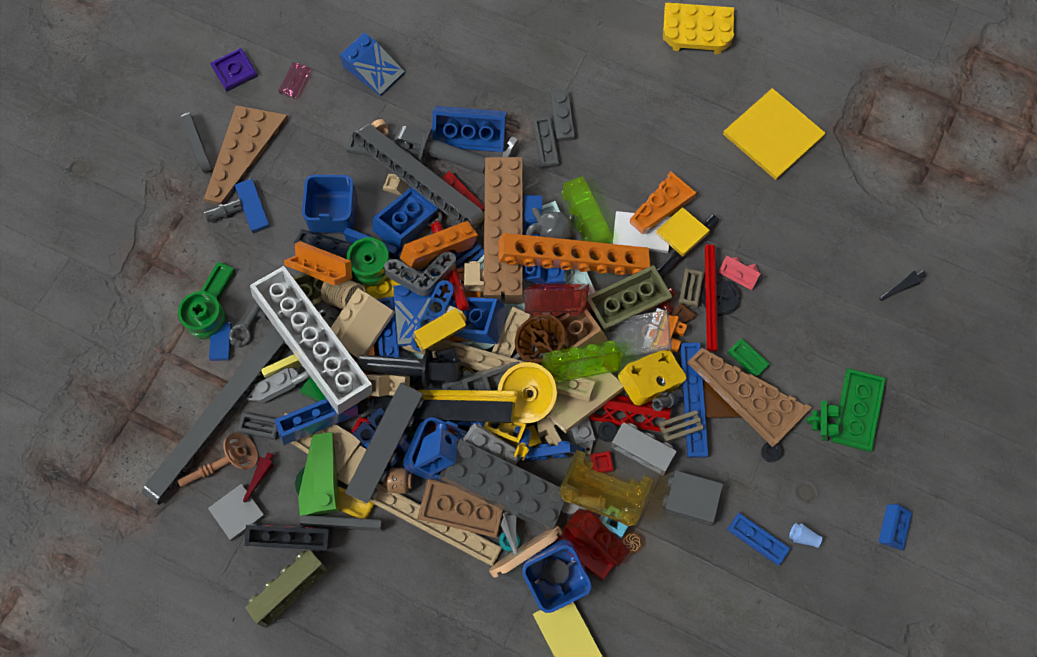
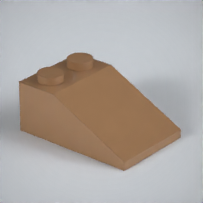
[540,303,608,365]

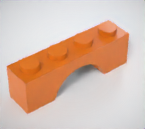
[400,221,478,270]

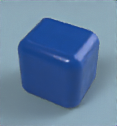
[302,175,357,233]

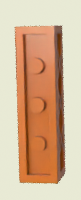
[284,241,352,286]

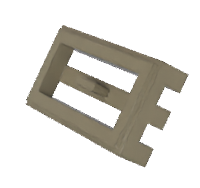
[678,268,704,308]
[659,410,704,443]

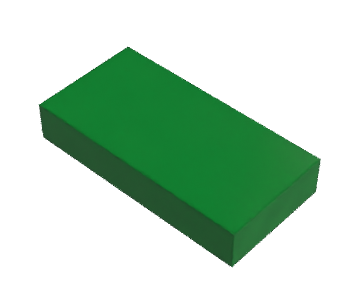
[201,262,235,300]
[727,338,770,377]

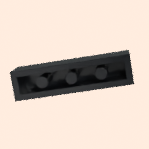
[244,523,332,550]

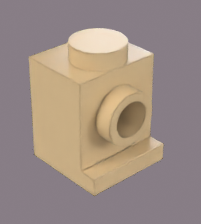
[464,261,484,292]

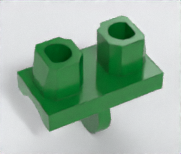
[806,401,839,441]

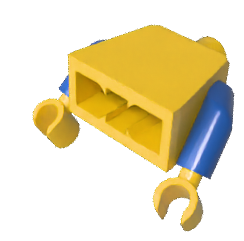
[469,419,531,460]

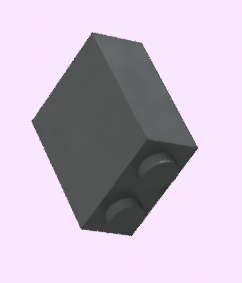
[662,470,723,526]

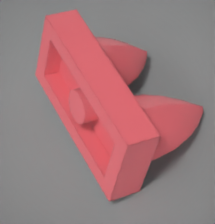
[718,256,761,290]

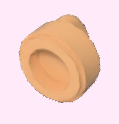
[371,119,389,136]

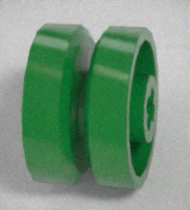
[347,237,392,286]
[178,291,227,340]

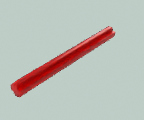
[431,221,469,312]
[705,244,718,352]

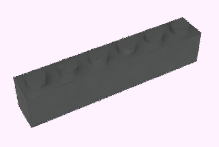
[345,382,424,503]

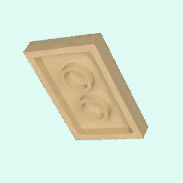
[291,424,361,474]

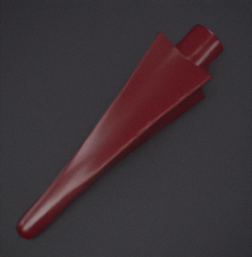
[243,452,274,503]

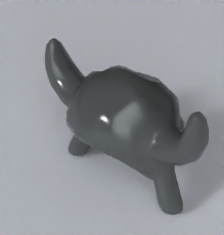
[526,207,584,241]

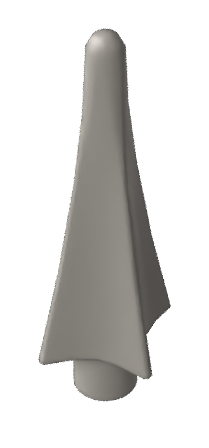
[500,511,518,555]

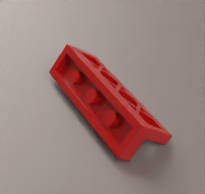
[589,395,671,432]

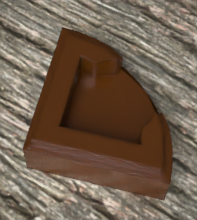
[671,304,696,323]

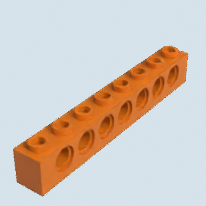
[498,233,650,275]

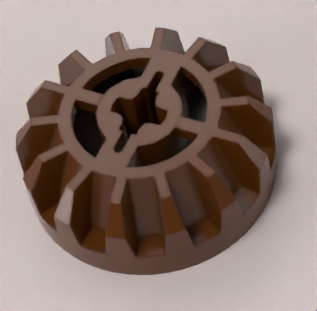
[515,314,569,368]

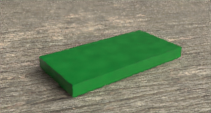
[831,368,886,453]

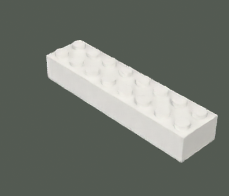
[250,266,372,415]

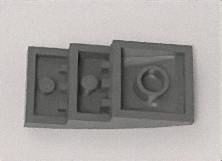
[441,361,531,398]

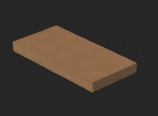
[417,479,503,538]

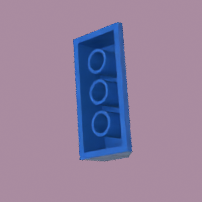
[432,106,507,152]

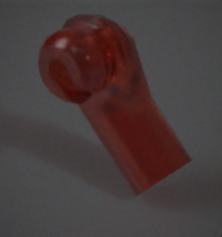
[659,287,676,315]

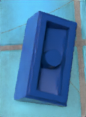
[879,504,912,551]

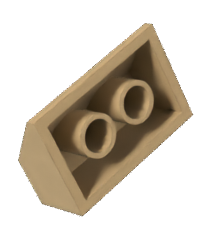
[331,288,395,358]

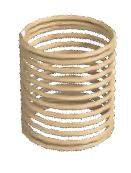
[321,280,365,310]

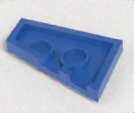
[519,441,585,462]

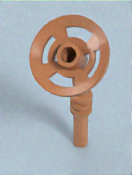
[177,433,258,487]

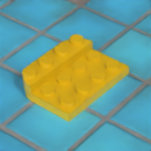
[663,2,734,54]

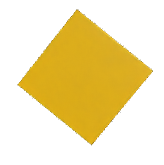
[723,88,826,180]

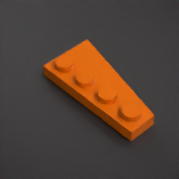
[630,171,697,234]

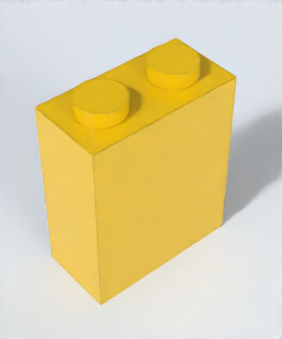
[413,308,467,353]

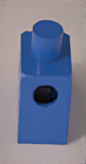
[415,424,457,476]

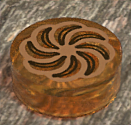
[621,532,642,554]

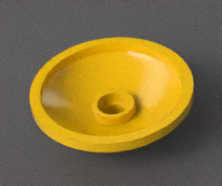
[498,362,557,423]

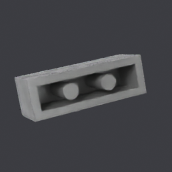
[611,422,676,476]

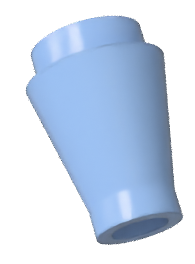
[789,523,822,548]

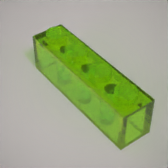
[560,176,613,244]
[542,341,623,383]

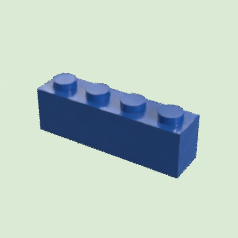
[274,398,358,445]

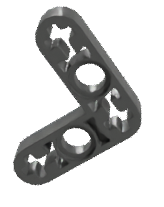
[384,252,456,296]

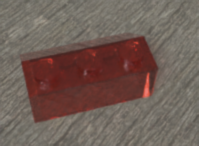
[524,283,589,316]

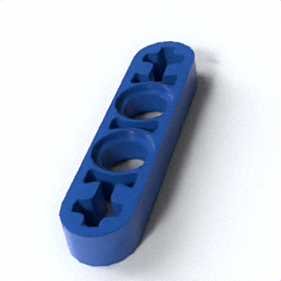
[411,281,453,352]

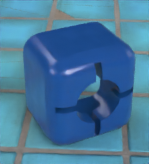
[522,539,591,613]

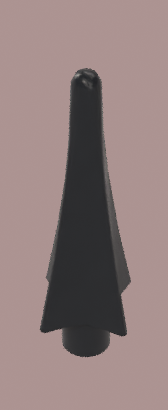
[879,270,926,301]

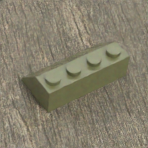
[585,265,672,330]
[245,549,328,628]

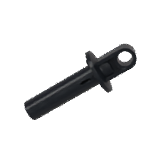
[358,349,461,387]

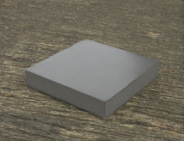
[208,484,265,541]

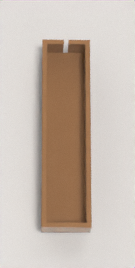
[484,157,523,304]

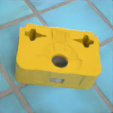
[618,349,686,406]

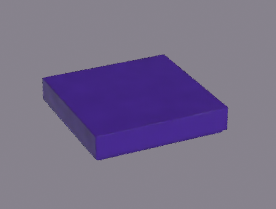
[210,48,258,92]

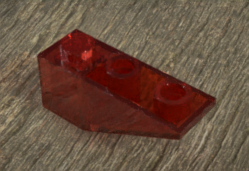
[565,510,630,567]

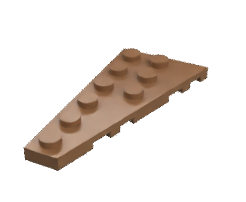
[204,105,288,205]
[687,348,812,447]

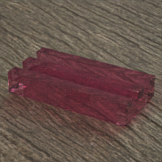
[278,62,310,99]

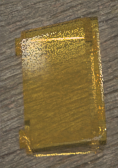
[559,450,653,526]

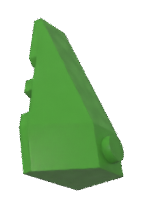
[298,432,341,516]

